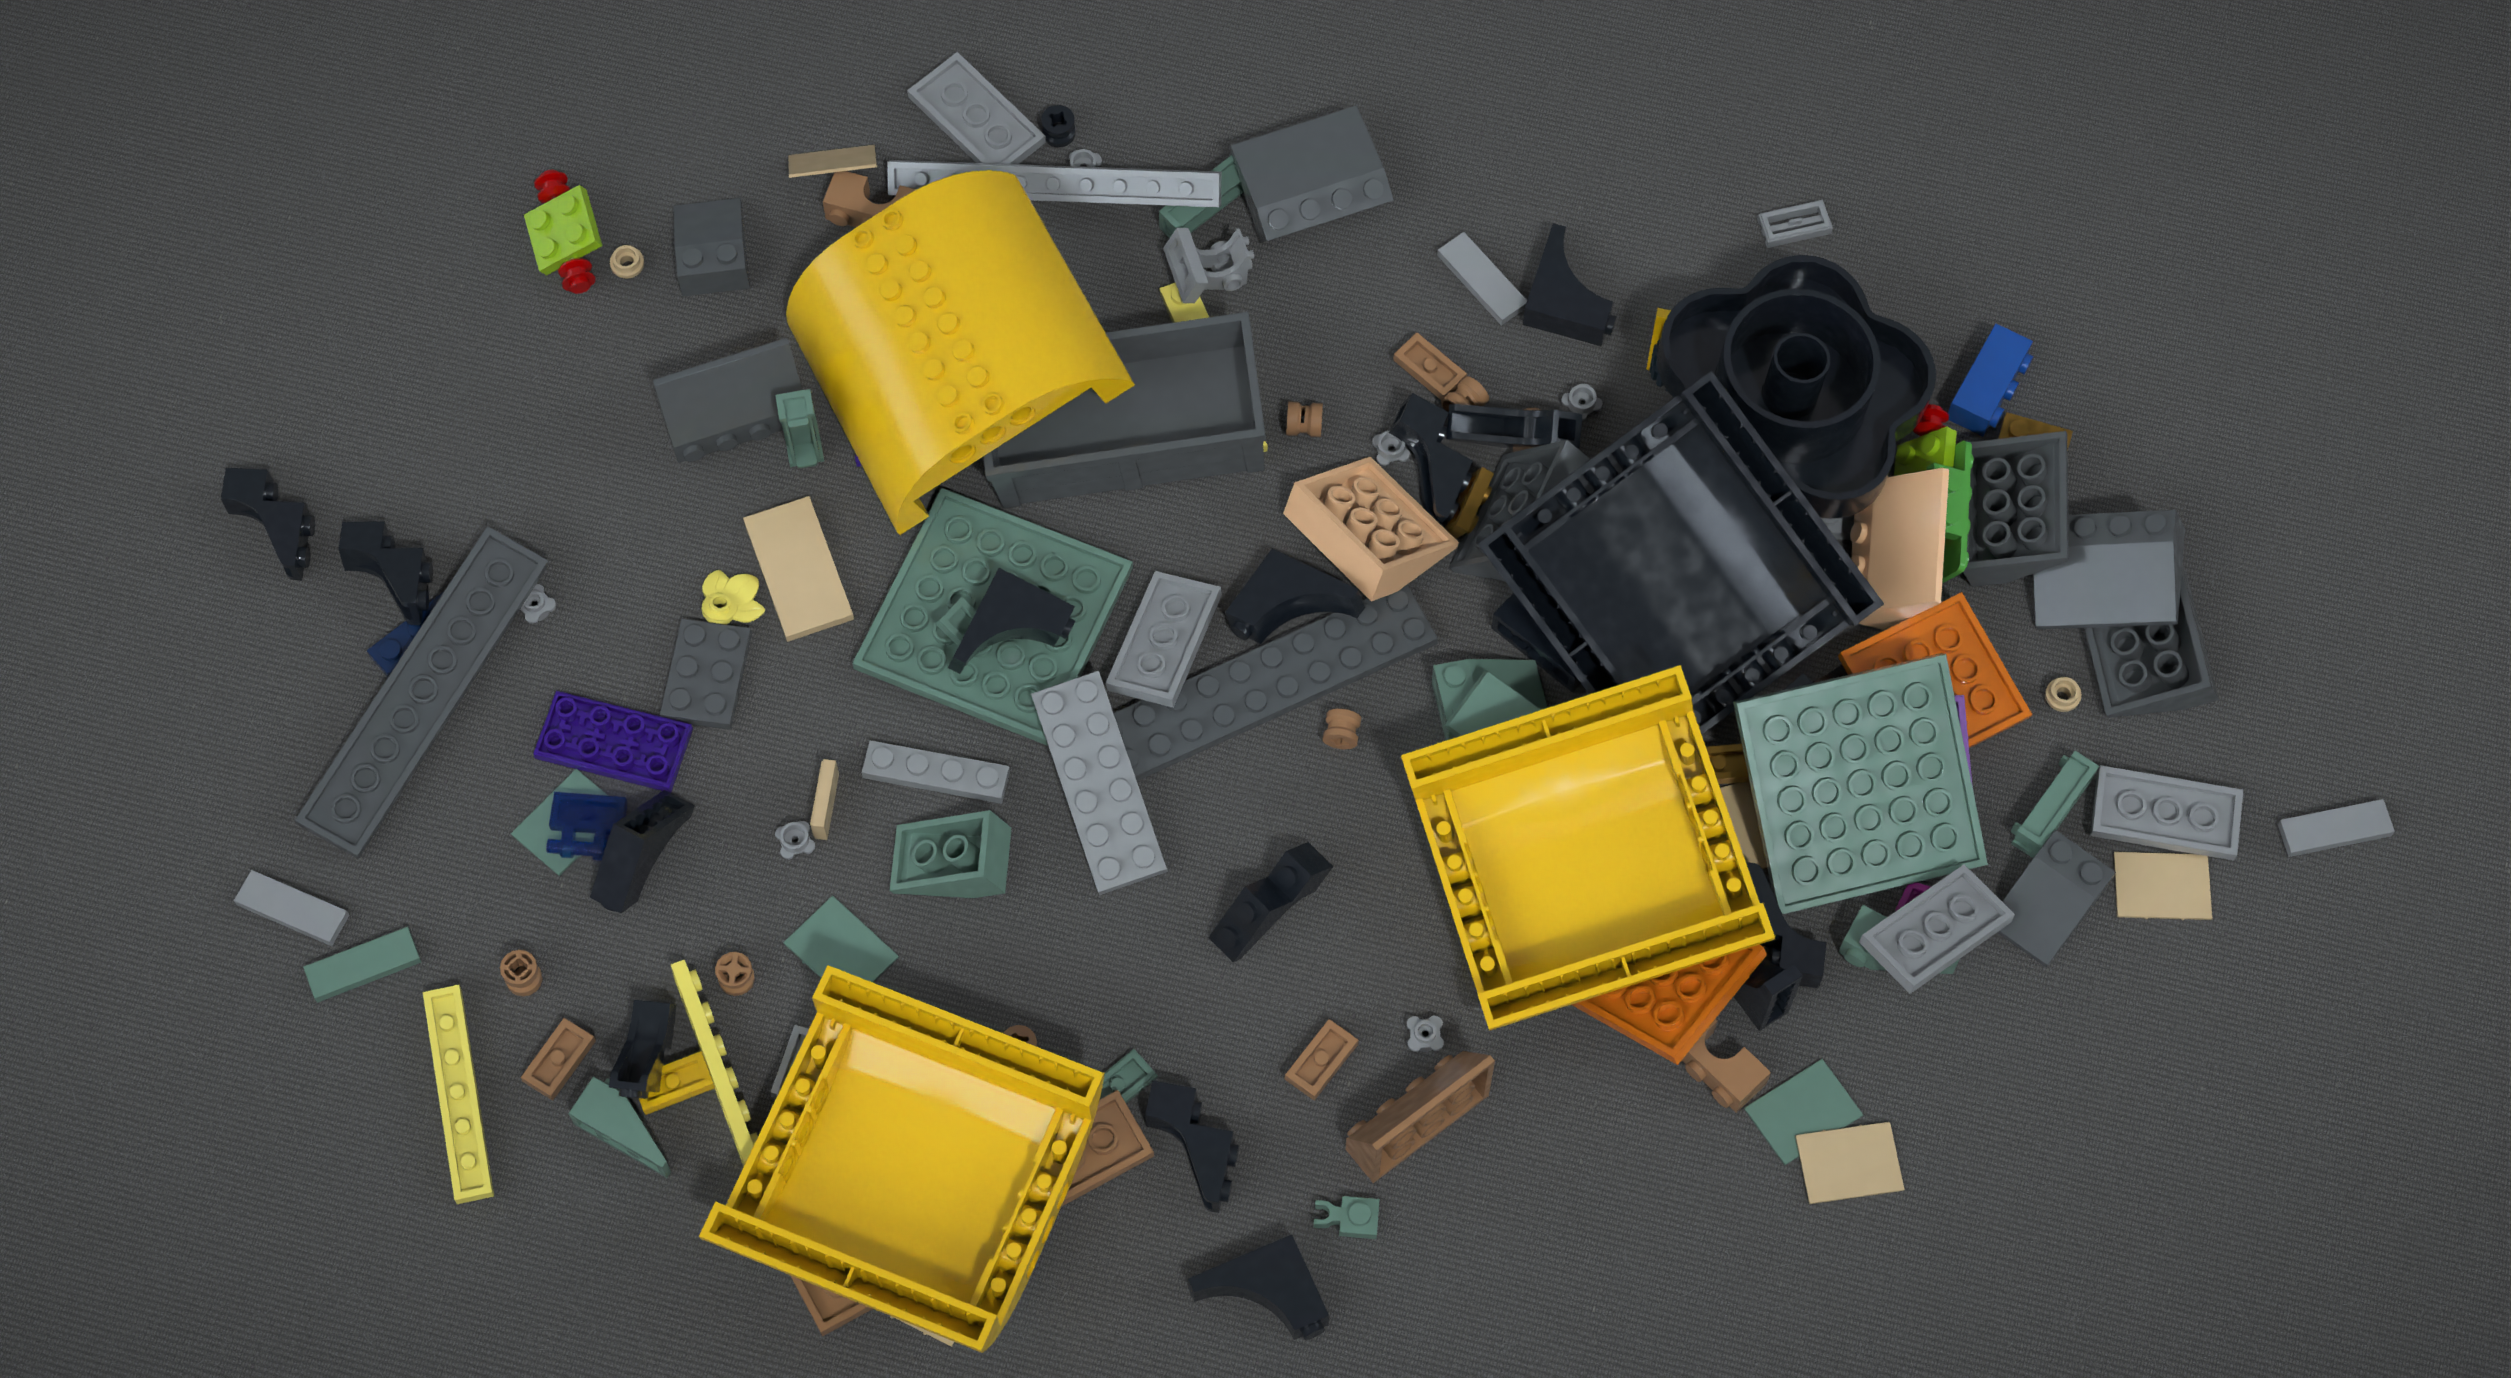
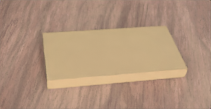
[743,496,854,642]

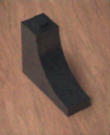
[1523,223,1617,346]
[1225,548,1365,644]
[948,568,1076,674]
[1491,593,1581,693]
[590,790,695,914]
[1733,958,1803,1031]
[1188,1234,1329,1340]

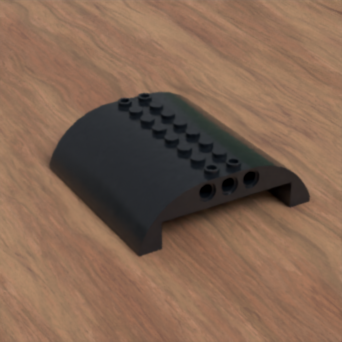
[1478,371,1884,735]

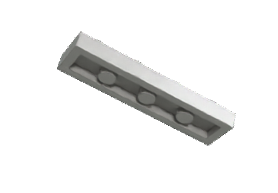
[861,740,1010,804]

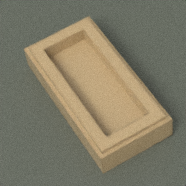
[810,759,839,840]

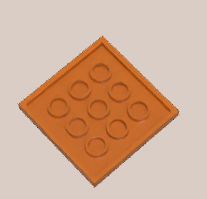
[1838,592,2032,748]
[1571,944,1767,1065]

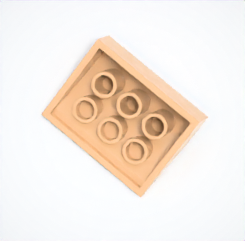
[1283,457,1459,602]
[1850,468,1949,630]

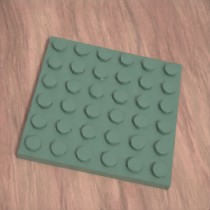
[852,488,1133,745]
[1733,653,1988,914]

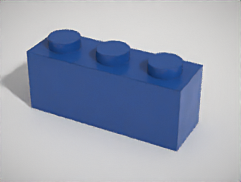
[1948,324,2034,437]

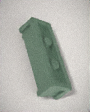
[1159,155,1244,238]
[775,389,824,468]
[2011,751,2099,858]

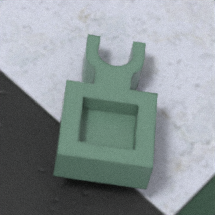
[1313,1196,1380,1239]

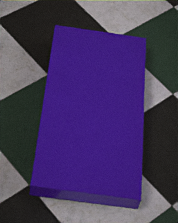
[533,691,693,793]

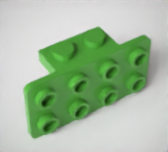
[1927,440,1974,583]

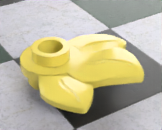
[702,570,765,625]

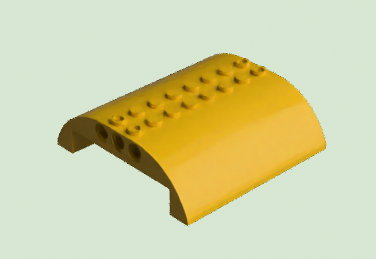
[786,170,1135,535]
[1401,665,1775,1031]
[699,965,1105,1353]

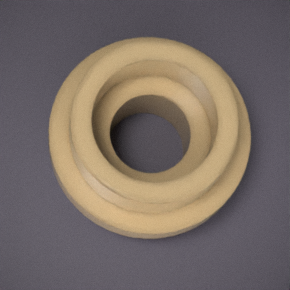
[610,245,644,279]
[2045,677,2082,712]

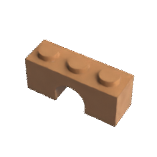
[823,171,917,227]
[1682,1019,1771,1113]

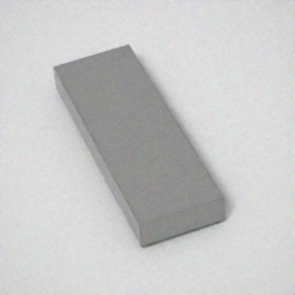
[1437,232,1527,326]
[2277,799,2395,857]
[234,870,350,946]

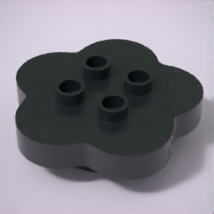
[1657,255,1936,519]

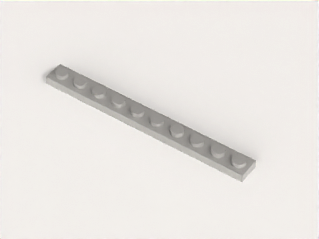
[887,160,1222,207]

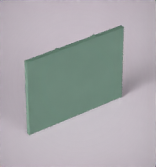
[511,769,625,876]
[783,895,899,982]
[1744,1059,1863,1166]

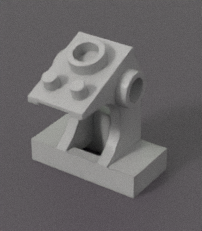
[1163,228,1254,303]

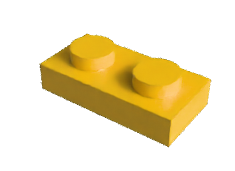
[639,1051,715,1115]

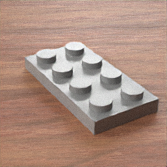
[907,52,1046,164]
[1106,571,1222,708]
[2090,765,2243,861]
[1859,865,2015,994]

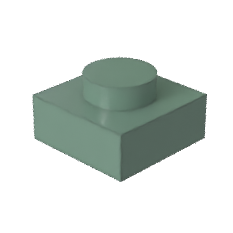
[936,597,976,646]

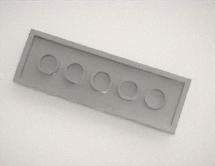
[1031,671,1168,895]

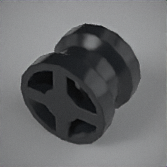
[1042,105,1075,147]

